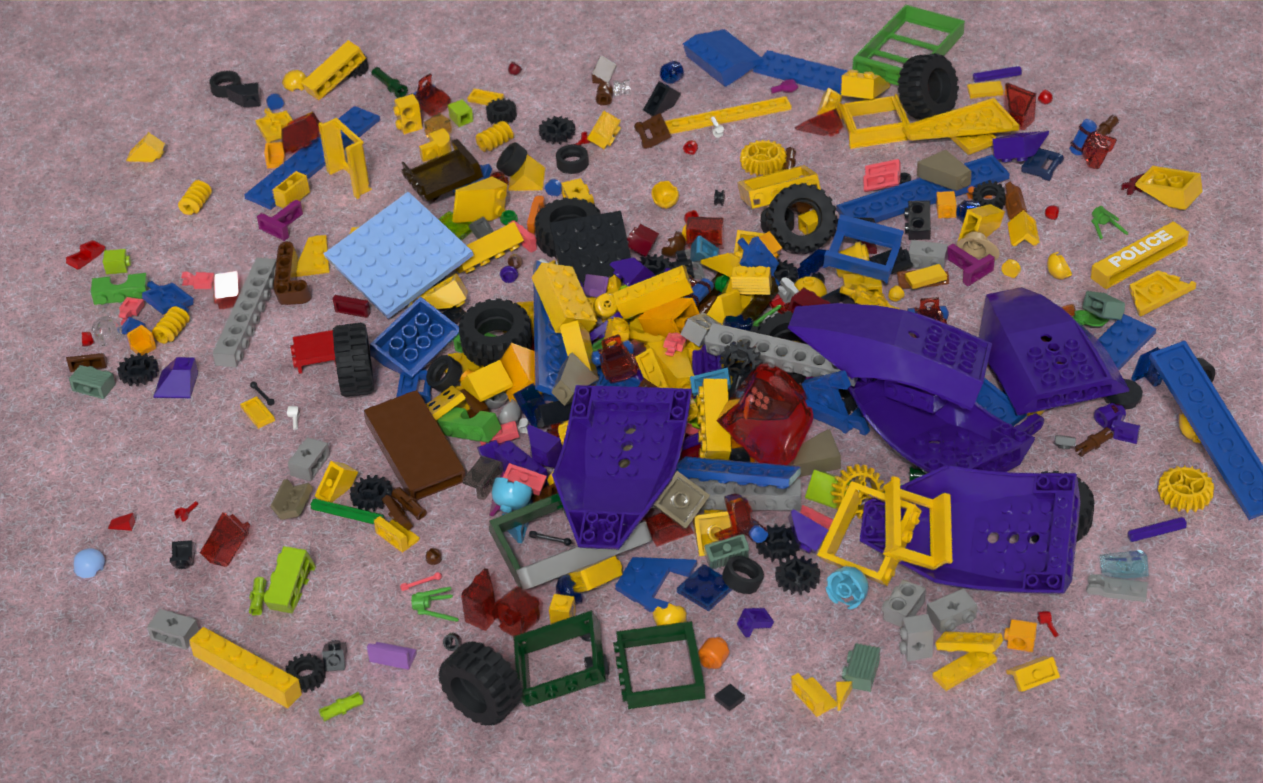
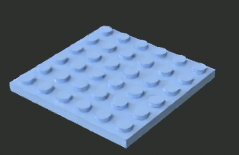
[324,192,473,319]

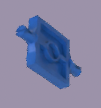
[737,236,780,286]
[142,281,194,315]

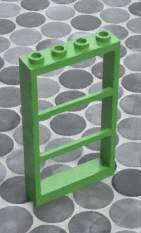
[852,4,965,86]

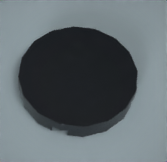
[1103,379,1143,409]

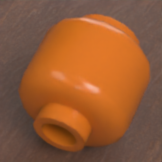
[698,637,730,669]

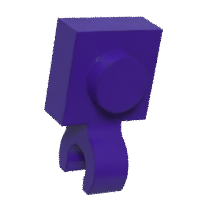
[477,440,507,466]

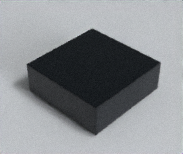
[714,684,745,712]

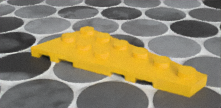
[902,98,1019,141]

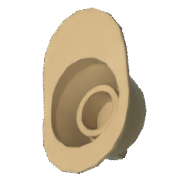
[957,232,1000,260]

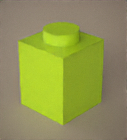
[448,99,473,127]
[103,249,131,274]

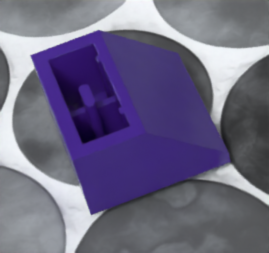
[610,257,656,287]

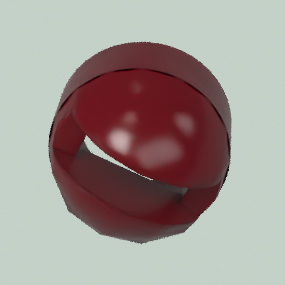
[508,61,522,76]

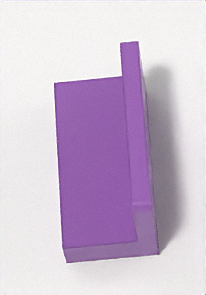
[583,274,609,298]
[367,642,417,670]

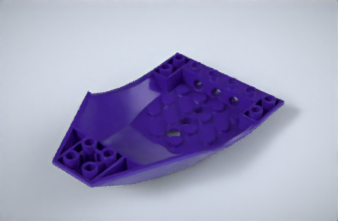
[979,287,1129,416]
[788,303,992,411]
[848,378,1035,473]
[551,385,692,550]
[859,464,1080,594]

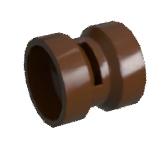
[595,83,613,105]

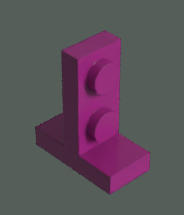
[257,199,303,241]
[947,243,995,286]

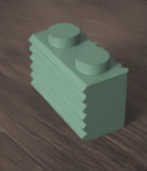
[1082,291,1125,320]
[69,365,116,399]
[704,533,749,571]
[842,643,880,692]

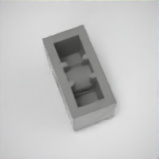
[909,240,948,270]
[288,437,330,482]
[927,588,977,634]
[147,609,199,650]
[899,614,934,661]

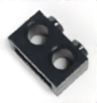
[905,201,931,240]

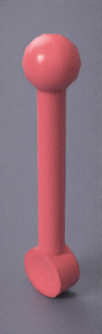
[400,572,442,591]

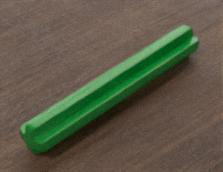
[310,498,384,524]

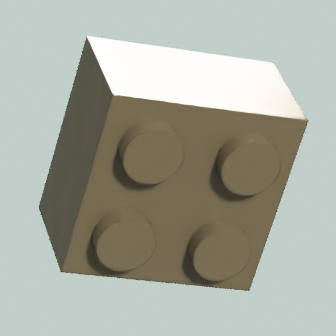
[653,471,710,529]

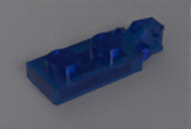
[797,249,826,279]

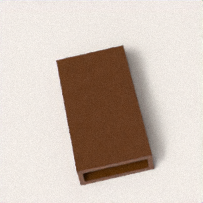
[364,390,466,501]

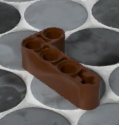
[274,241,312,305]

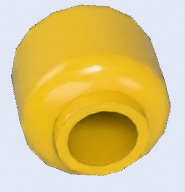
[593,293,618,319]

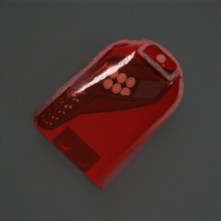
[716,363,813,465]

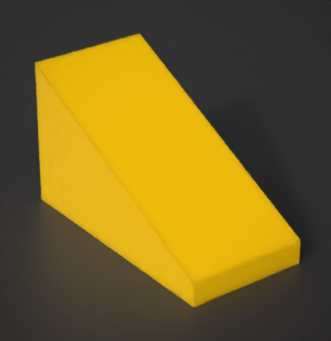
[836,681,852,711]

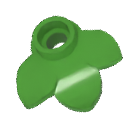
[1072,310,1109,326]

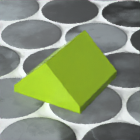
[805,470,851,510]

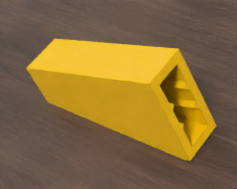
[560,320,598,386]
[646,341,694,389]

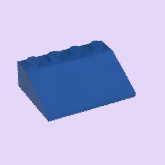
[683,29,764,87]
[370,296,459,379]

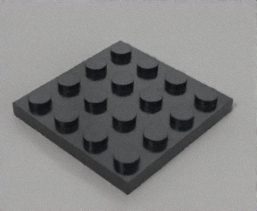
[550,210,631,287]

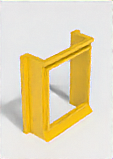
[837,94,910,149]
[318,118,372,199]
[882,476,952,570]

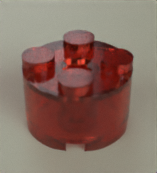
[492,586,540,636]

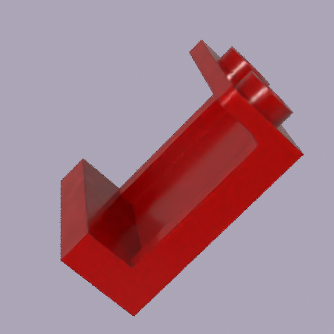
[290,330,336,374]

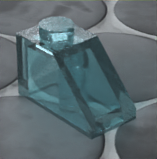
[1100,550,1149,578]

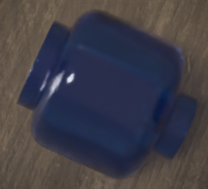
[660,61,684,84]
[956,200,981,223]

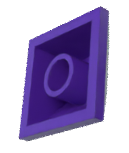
[153,357,198,399]
[527,424,562,468]
[788,509,829,554]

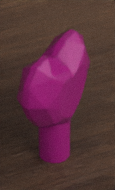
[770,79,798,94]

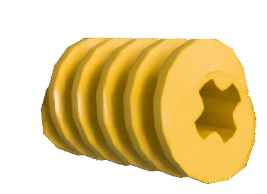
[475,121,514,152]
[178,180,212,215]
[152,306,190,344]

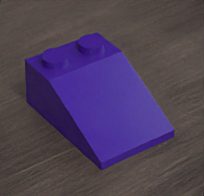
[993,131,1049,162]

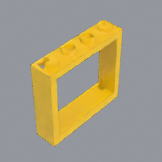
[737,165,821,209]
[817,481,922,586]

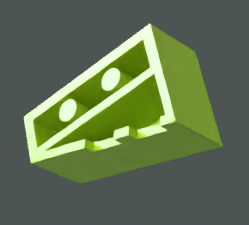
[264,546,316,614]

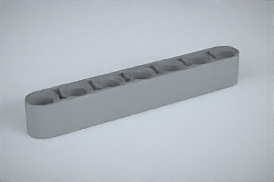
[516,521,653,590]

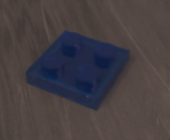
[677,564,732,612]

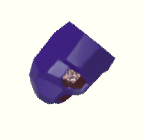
[1094,403,1126,429]

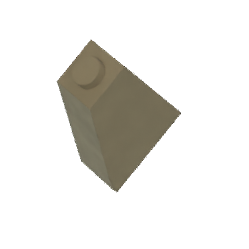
[917,150,971,191]
[551,352,599,406]
[787,429,841,477]

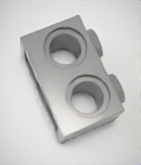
[680,313,722,346]
[882,579,926,627]

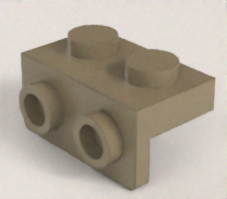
[271,479,313,520]

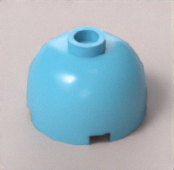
[492,477,533,513]
[826,566,869,609]

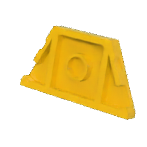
[1129,270,1196,317]

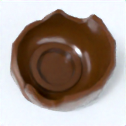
[661,231,686,258]

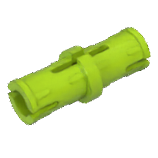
[249,577,267,615]
[318,692,364,722]

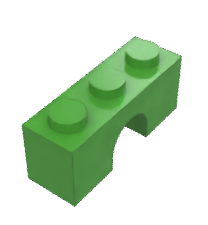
[91,273,149,305]
[438,407,501,442]

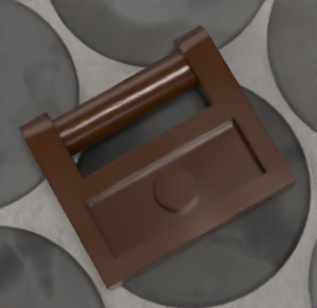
[634,113,672,149]

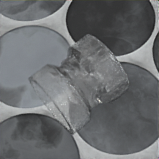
[613,79,631,97]

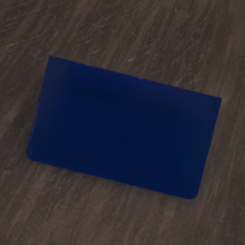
[1131,347,1162,387]
[513,383,546,428]

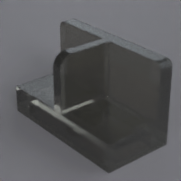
[462,456,503,501]

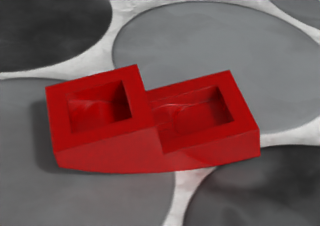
[66,240,105,270]

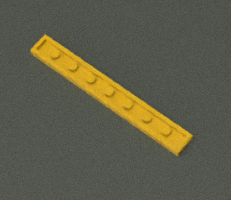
[665,96,791,134]

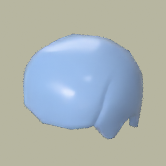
[74,548,105,578]

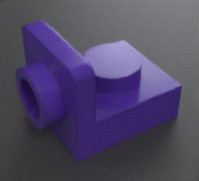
[1111,413,1140,444]
[737,608,774,637]

